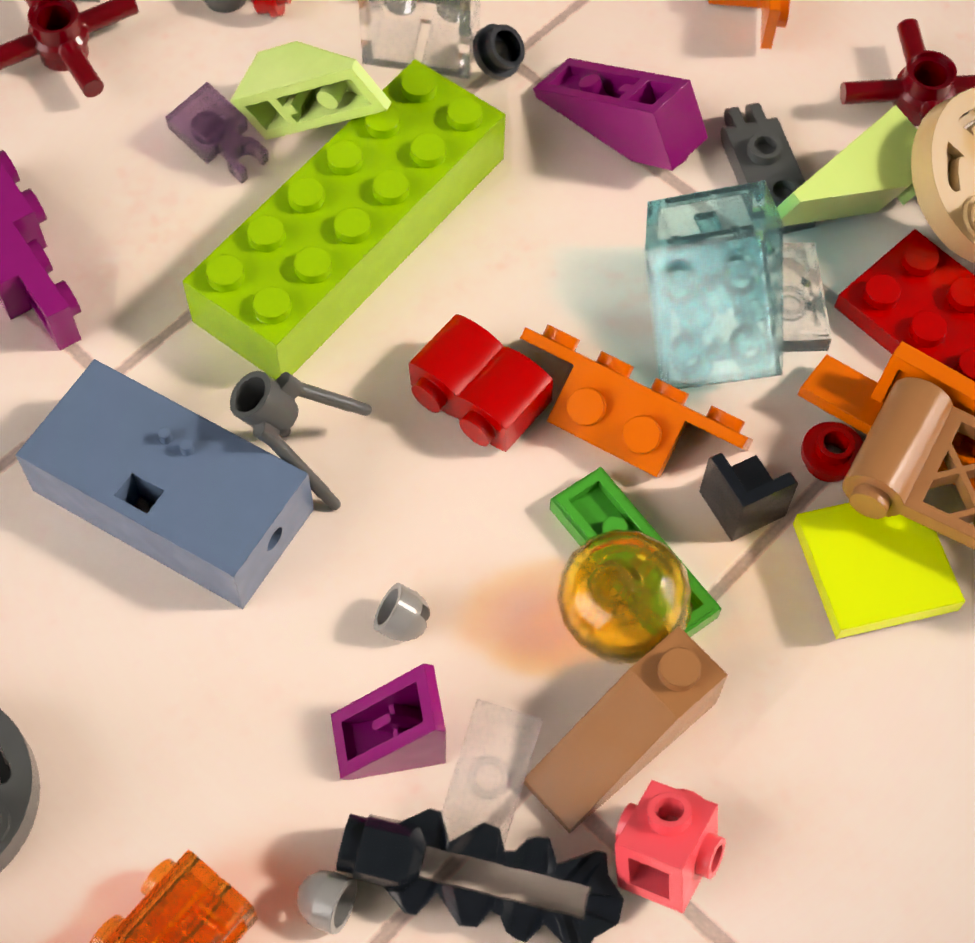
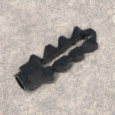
[336,808,624,943]

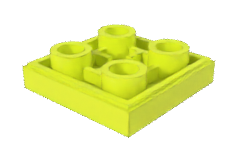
[793,502,965,639]

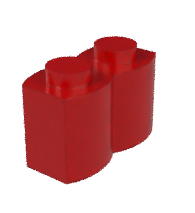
[408,314,553,452]

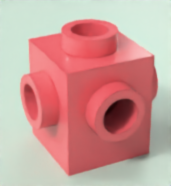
[615,780,725,913]

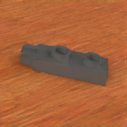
[720,102,816,238]

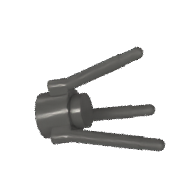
[230,371,372,510]

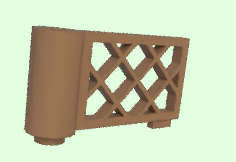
[842,377,975,550]

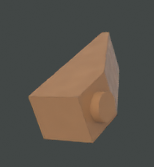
[523,626,728,834]

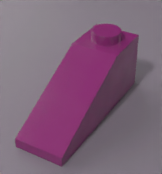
[533,58,708,171]

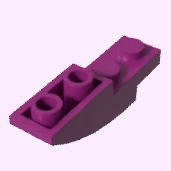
[0,150,82,351]

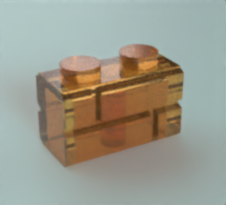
[90,850,258,943]

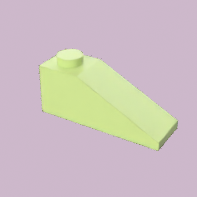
[230,41,391,140]
[763,105,917,228]

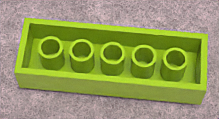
[182,59,506,380]

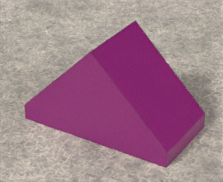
[331,663,446,780]

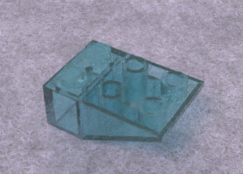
[645,180,783,389]

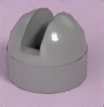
[374,583,430,642]
[296,870,357,935]

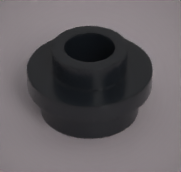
[472,24,525,80]

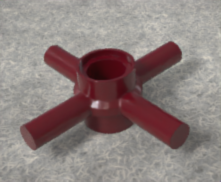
[0,0,139,98]
[840,18,975,126]

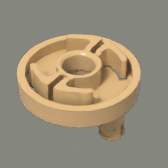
[911,88,975,263]

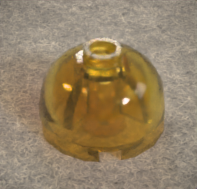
[557,529,693,664]

